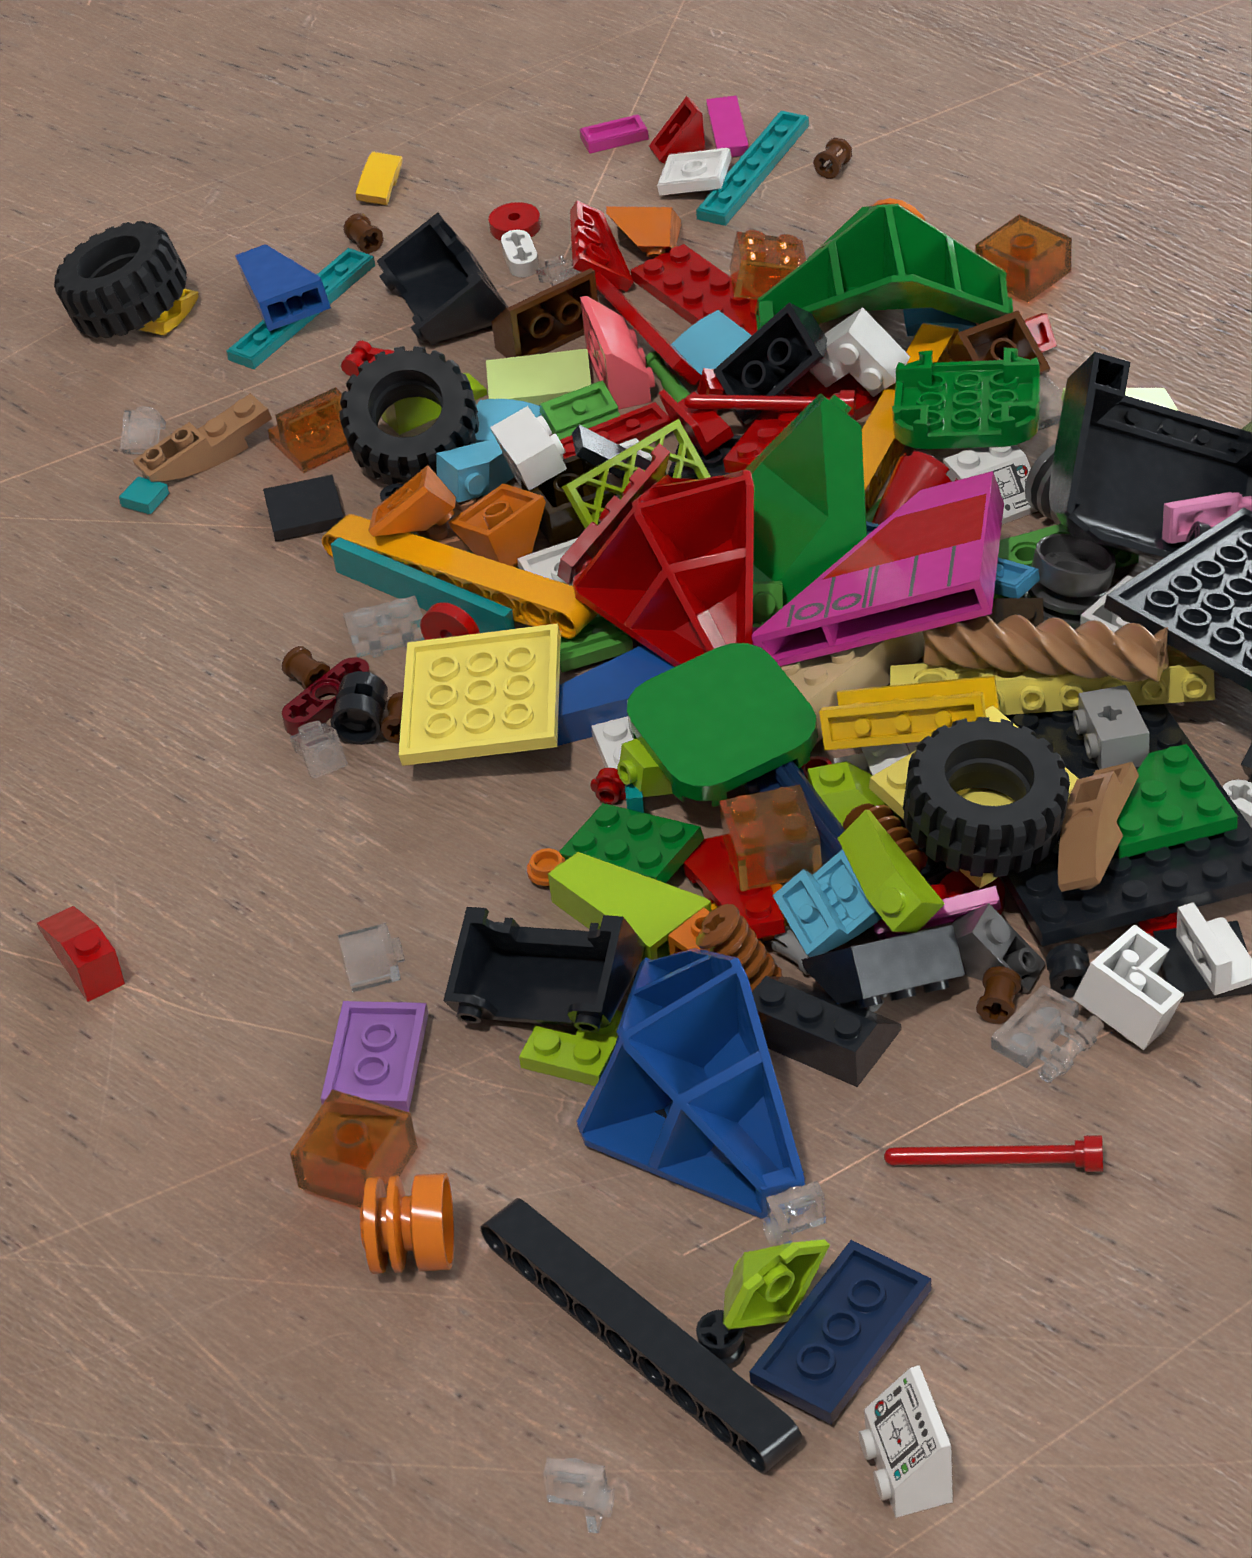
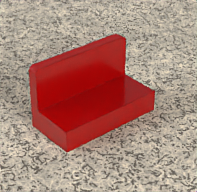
[658,389,734,456]

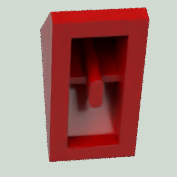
[649,96,705,164]

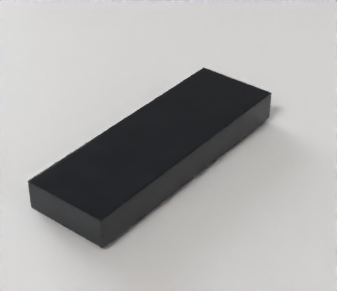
[572,425,667,480]

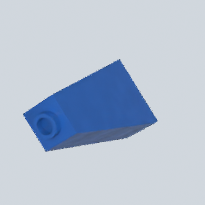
[235,244,331,331]
[557,645,675,746]

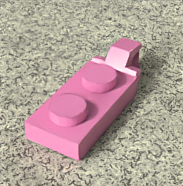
[1162,492,1252,544]

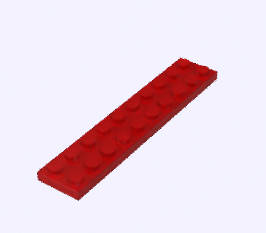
[631,244,884,421]

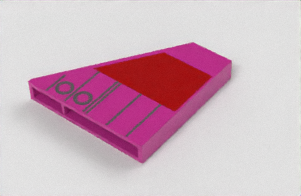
[752,471,1004,666]

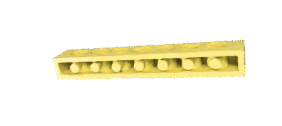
[890,645,1215,715]

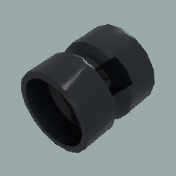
[331,671,388,745]

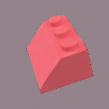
[580,296,655,410]

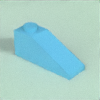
[436,439,514,502]

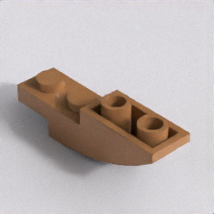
[132,393,272,482]
[1058,762,1139,892]

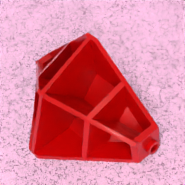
[573,470,754,667]

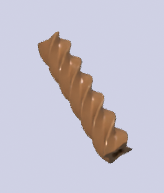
[922,615,1169,683]

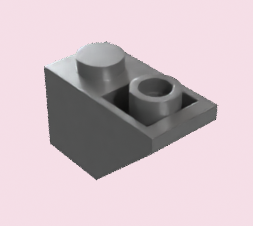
[952,904,1045,994]

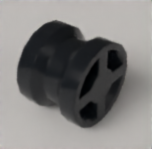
[1046,943,1089,998]
[696,1310,746,1369]

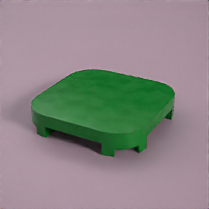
[892,348,1040,449]
[627,643,818,807]

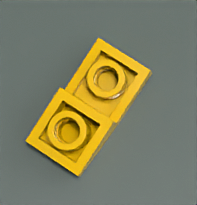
[356,152,403,205]
[139,287,199,335]

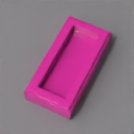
[579,114,649,154]

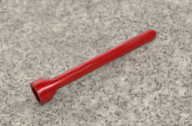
[684,390,856,419]
[884,1135,1103,1172]

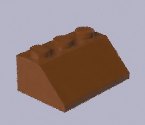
[491,268,598,358]

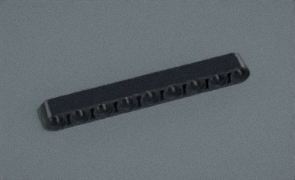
[480,1198,802,1473]

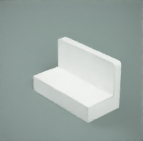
[1176,902,1252,996]

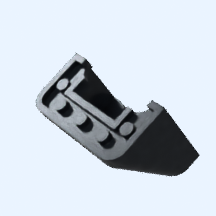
[377,212,508,344]
[443,907,645,1032]

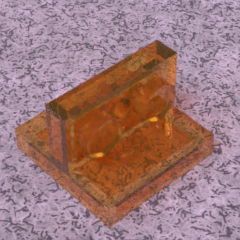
[267,387,351,473]

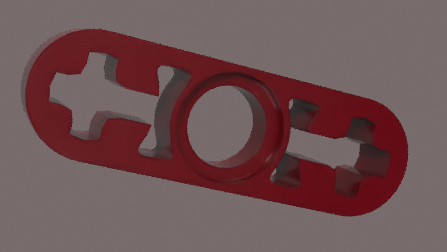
[282,657,370,737]

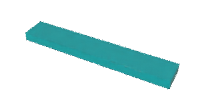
[696,110,809,226]
[226,248,375,369]
[331,537,515,633]

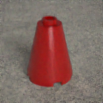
[871,451,958,525]

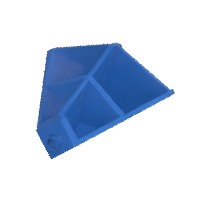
[577,948,805,1219]

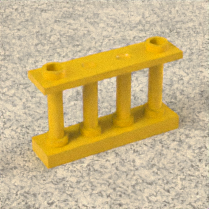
[819,675,1000,751]

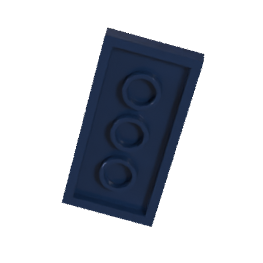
[749,1240,932,1425]

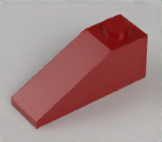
[37,906,125,1002]

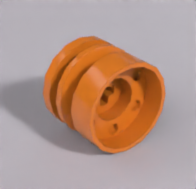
[360,1173,454,1274]

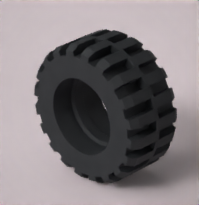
[54,221,187,338]
[339,346,479,485]
[903,717,1070,877]

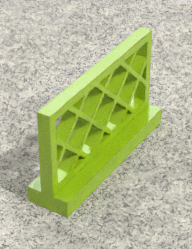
[562,419,711,529]

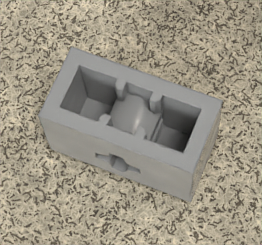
[1073,685,1149,769]

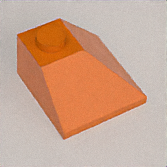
[606,206,681,258]
[368,465,456,536]
[448,483,546,567]

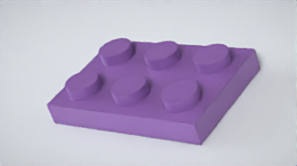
[321,1001,429,1112]

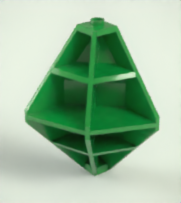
[755,204,1013,331]
[744,393,867,624]

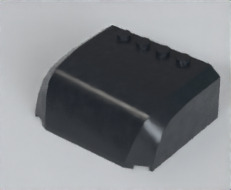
[1049,352,1252,561]

